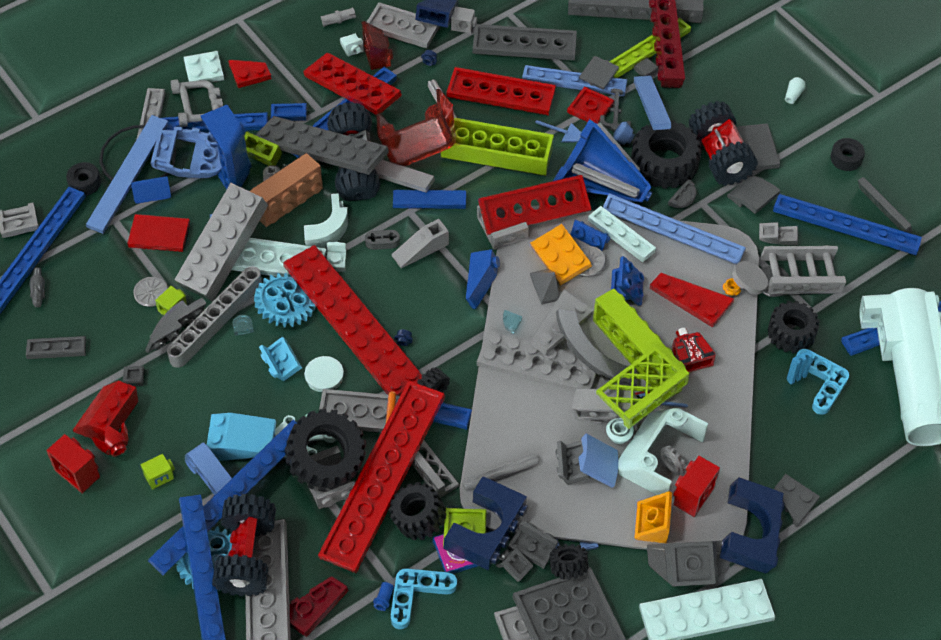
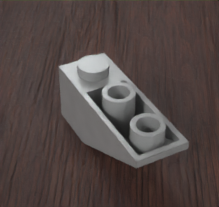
[392,219,449,269]

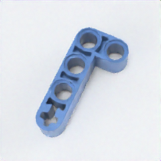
[185,442,232,495]

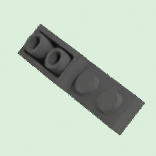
[145,298,206,353]

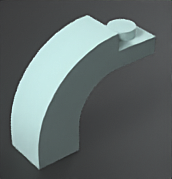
[304,193,348,248]

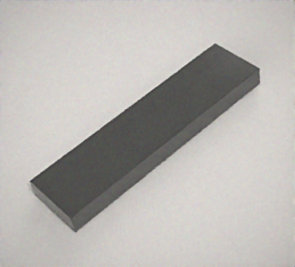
[858,177,912,234]

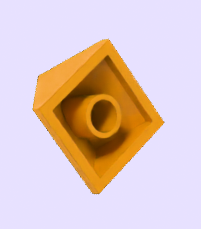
[634,491,672,543]

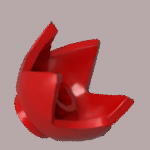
[92,422,129,457]

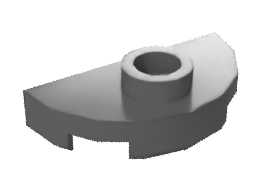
[668,179,696,208]

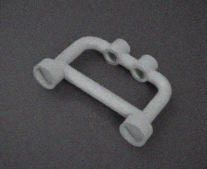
[171,79,223,127]

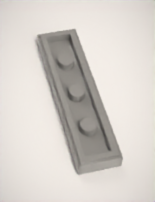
[136,88,166,140]
[375,160,435,193]

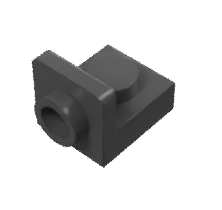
[496,548,533,582]

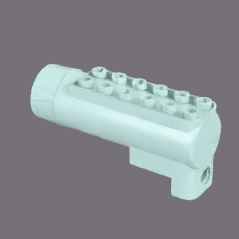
[860,288,941,446]

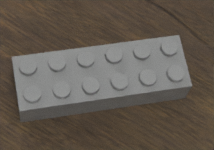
[174,183,268,302]

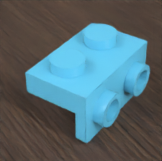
[259,337,302,381]

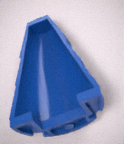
[553,119,653,203]

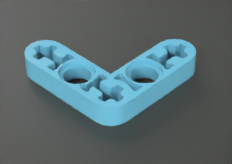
[796,349,849,415]
[391,569,457,629]

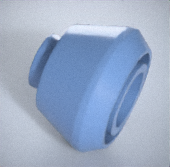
[613,122,634,145]

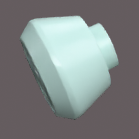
[606,418,634,444]

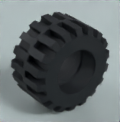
[768,301,820,353]
[389,482,446,540]

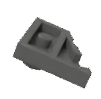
[774,474,820,527]

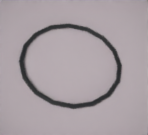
[99,125,176,188]

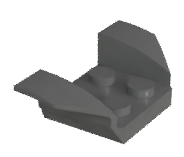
[647,540,731,586]

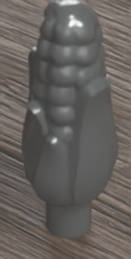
[29,268,45,307]

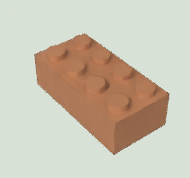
[250,153,323,227]

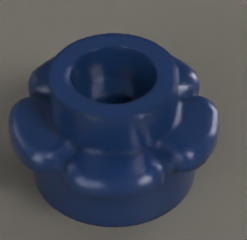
[421,50,437,66]
[394,329,413,346]

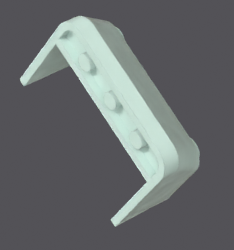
[618,408,708,495]

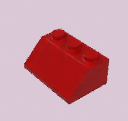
[73,381,138,441]

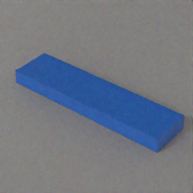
[393,190,466,209]

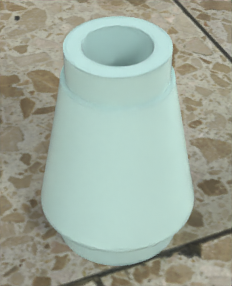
[785,77,805,104]

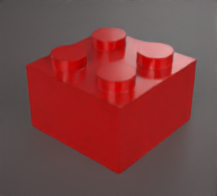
[46,434,100,493]
[673,456,720,517]

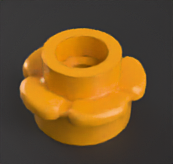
[723,278,741,296]

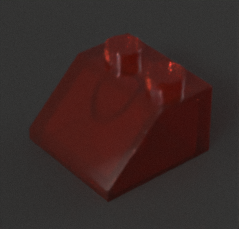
[362,21,393,70]

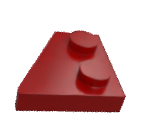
[228,60,271,88]

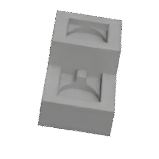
[759,222,798,245]

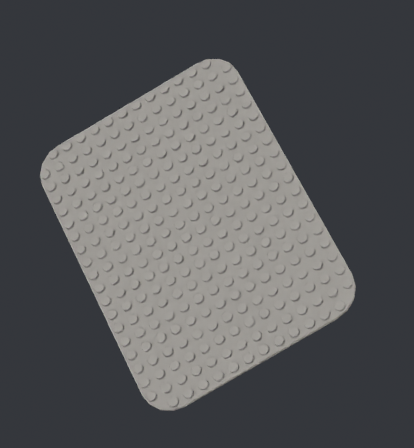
[460,206,759,554]

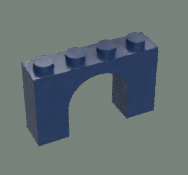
[443,476,528,570]
[720,477,785,574]

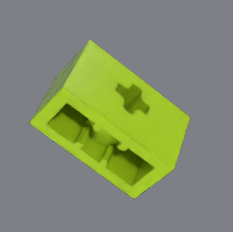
[244,132,282,166]

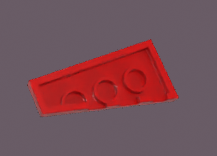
[649,273,734,328]

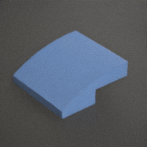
[578,433,618,488]

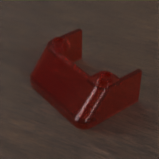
[377,89,456,166]

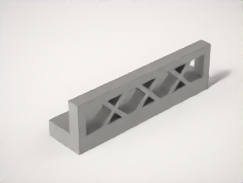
[411,440,459,498]

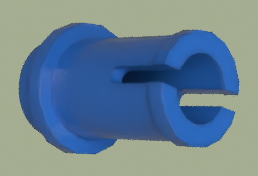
[373,582,394,611]

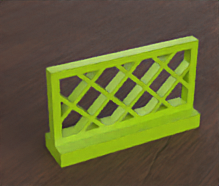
[596,346,689,429]

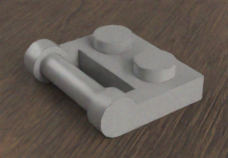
[0,203,39,238]

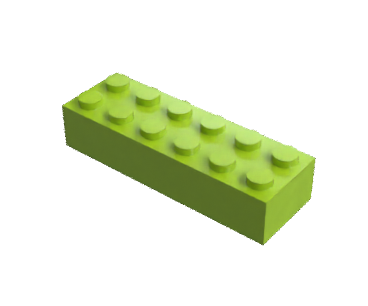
[441,117,554,176]
[593,288,686,400]

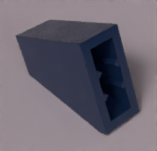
[415,0,459,28]

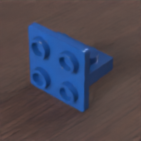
[611,256,644,306]

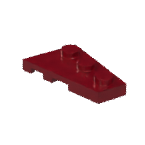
[289,576,349,637]

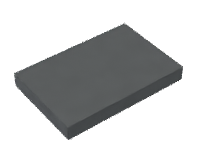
[736,123,780,170]

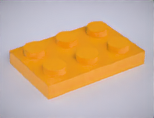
[530,224,592,286]

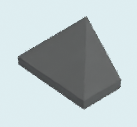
[530,269,559,305]

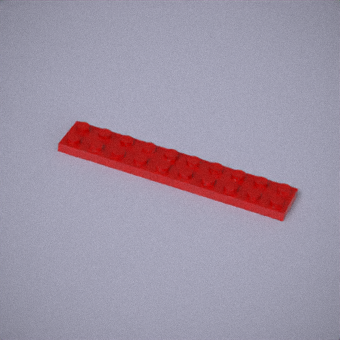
[283,245,422,396]
[318,380,445,573]

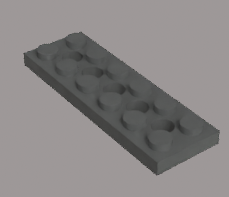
[473,24,577,60]

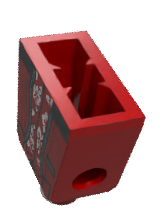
[672,328,716,372]

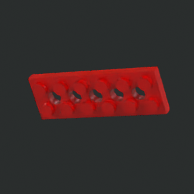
[303,52,402,116]
[447,67,556,115]
[478,175,591,235]

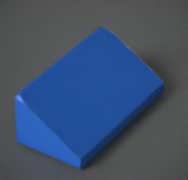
[131,176,171,204]

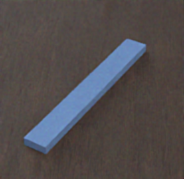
[86,115,168,234]
[603,193,746,265]

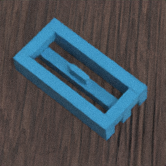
[787,350,813,385]

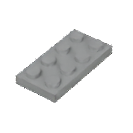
[365,3,440,48]
[319,389,400,433]

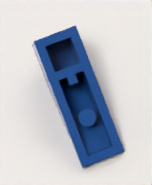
[466,249,500,309]

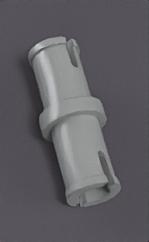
[320,7,356,27]

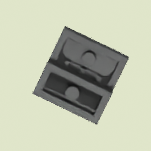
[727,175,780,214]

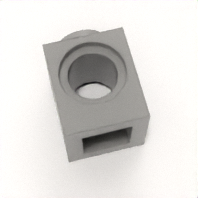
[451,6,477,34]

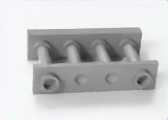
[760,245,846,294]

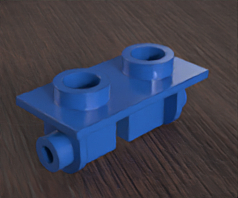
[570,219,610,251]

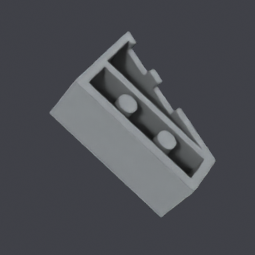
[572,388,641,431]

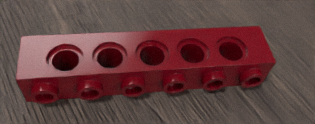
[649,0,685,88]

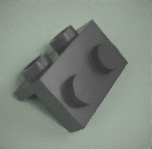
[555,441,590,485]
[508,521,558,569]

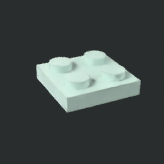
[184,51,224,82]

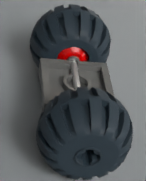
[327,102,380,201]

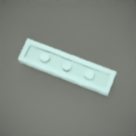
[588,206,656,262]

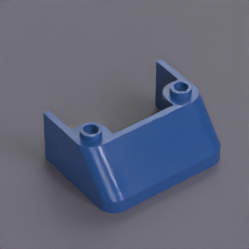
[200,105,252,190]

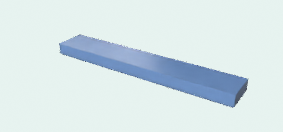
[522,65,627,96]
[634,76,671,130]

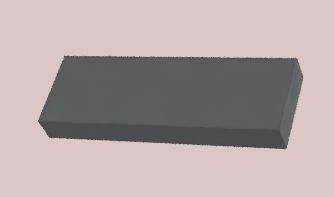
[26,336,87,359]

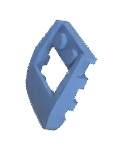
[151,126,222,178]

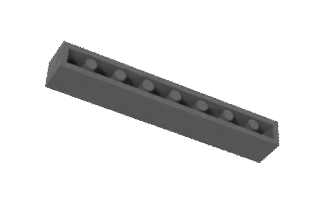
[568,0,703,23]

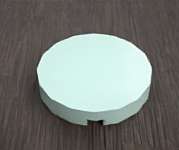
[304,356,344,392]

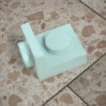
[340,33,364,56]
[327,242,347,272]

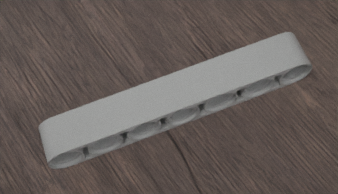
[167,266,262,368]

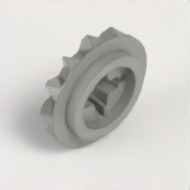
[661,445,686,476]

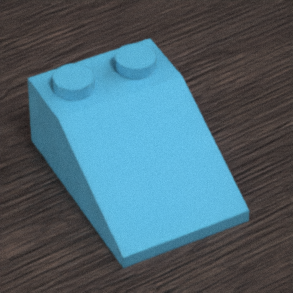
[207,413,276,461]

